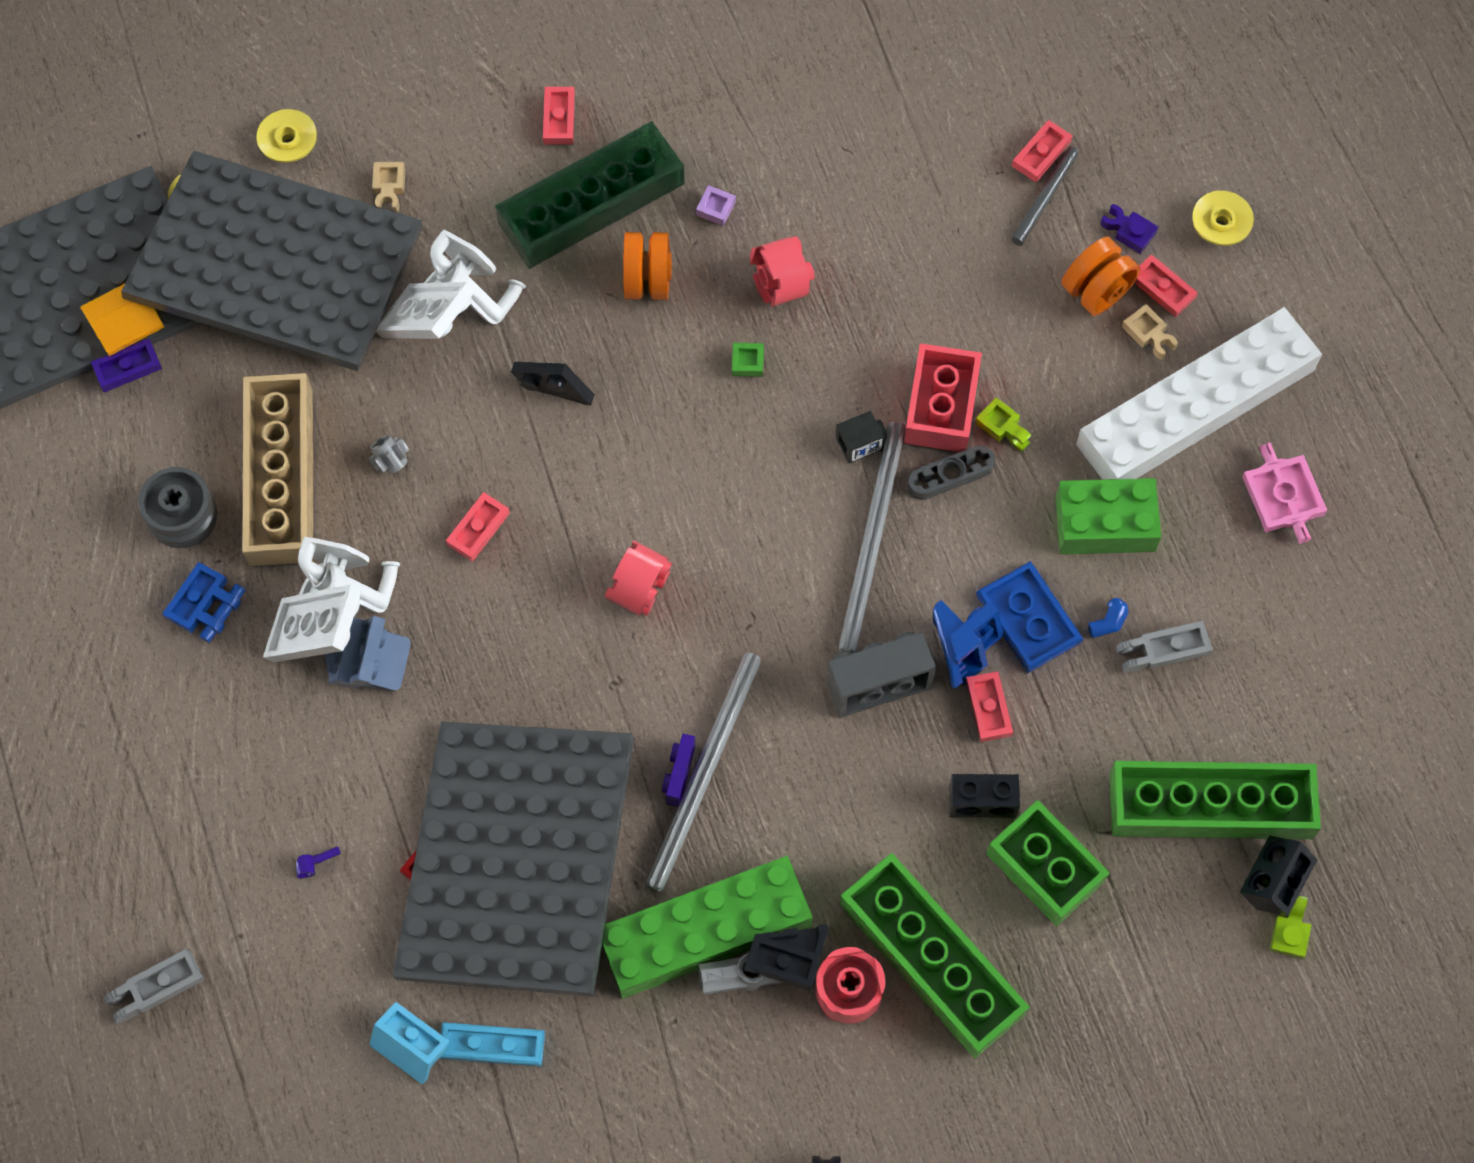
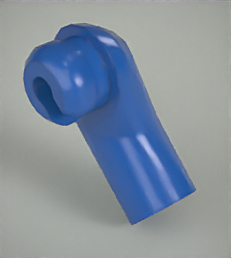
[1088,598,1129,638]

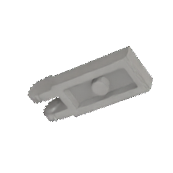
[1116,621,1213,673]
[104,949,205,1024]

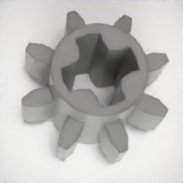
[368,435,409,474]

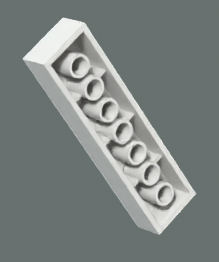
[1076,307,1322,480]

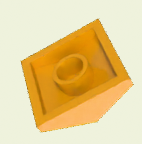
[80,284,164,356]

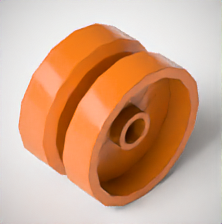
[623,232,672,300]
[1061,236,1141,316]

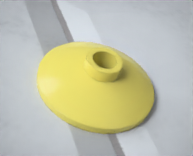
[257,109,317,163]
[1192,191,1254,246]

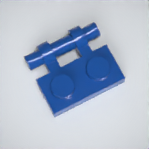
[162,562,246,643]

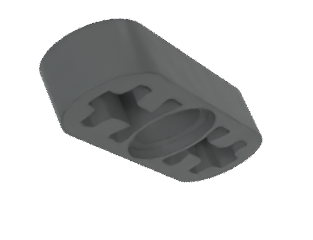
[908,445,995,500]

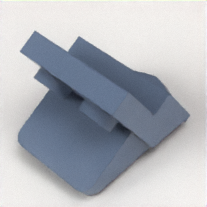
[324,616,411,691]

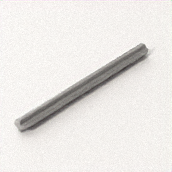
[839,421,906,654]
[646,652,761,892]

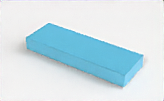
[439,1022,545,1067]

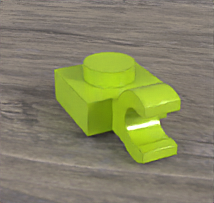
[975,397,1031,452]
[1269,896,1312,959]

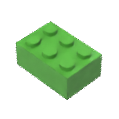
[1055,478,1161,554]
[986,800,1110,927]

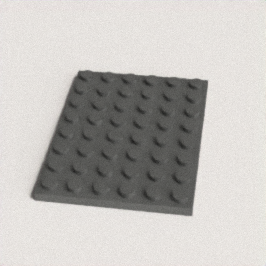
[121,151,423,371]
[0,165,202,409]
[393,721,634,997]

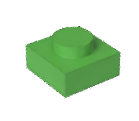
[732,343,764,377]

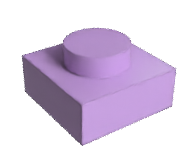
[696,185,736,226]

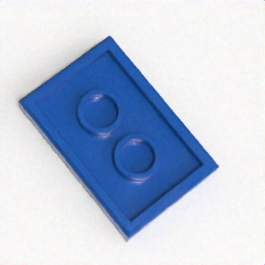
[976,561,1083,673]

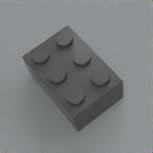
[827,632,936,718]

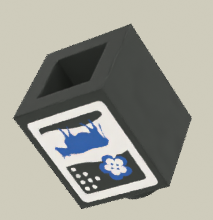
[835,411,887,464]

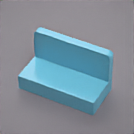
[370,1002,450,1084]

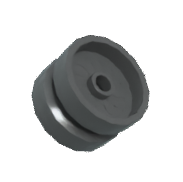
[138,467,218,548]

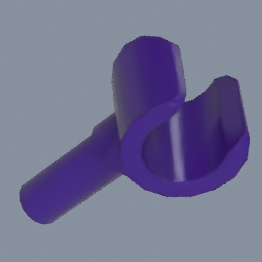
[296,846,341,879]

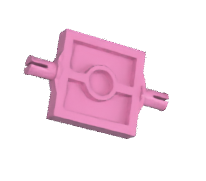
[1242,443,1327,544]

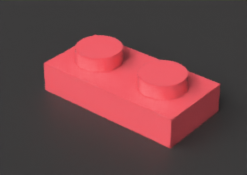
[543,87,575,145]
[1012,119,1073,182]
[1134,254,1198,318]
[446,492,510,562]
[965,671,1013,742]

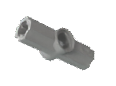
[698,953,783,995]

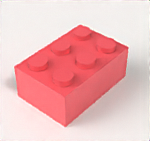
[904,343,982,452]

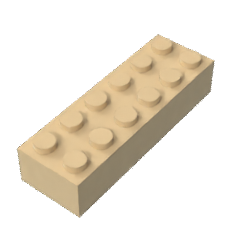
[242,373,314,566]

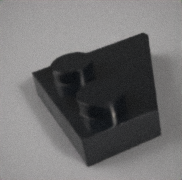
[511,362,595,405]
[744,924,829,991]

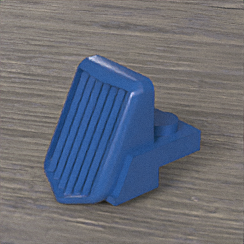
[933,600,1004,688]

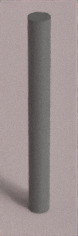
[1012,146,1079,246]

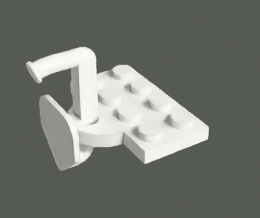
[376,230,526,339]
[263,537,400,663]

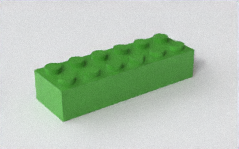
[1109,761,1321,839]
[839,853,1030,1059]
[602,855,813,999]

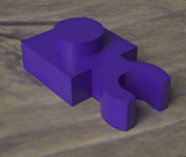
[1100,204,1159,254]

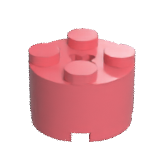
[750,236,815,307]
[605,541,673,616]
[815,947,885,1024]

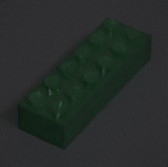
[495,121,685,269]

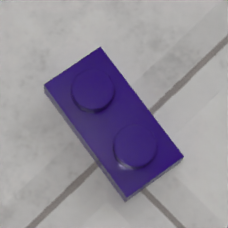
[91,338,162,393]
[662,733,696,807]

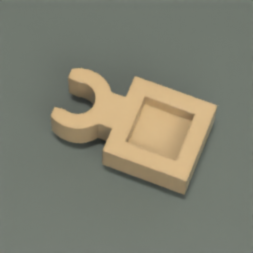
[372,162,405,213]
[1122,304,1178,360]

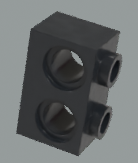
[949,774,1020,818]
[1240,835,1317,917]

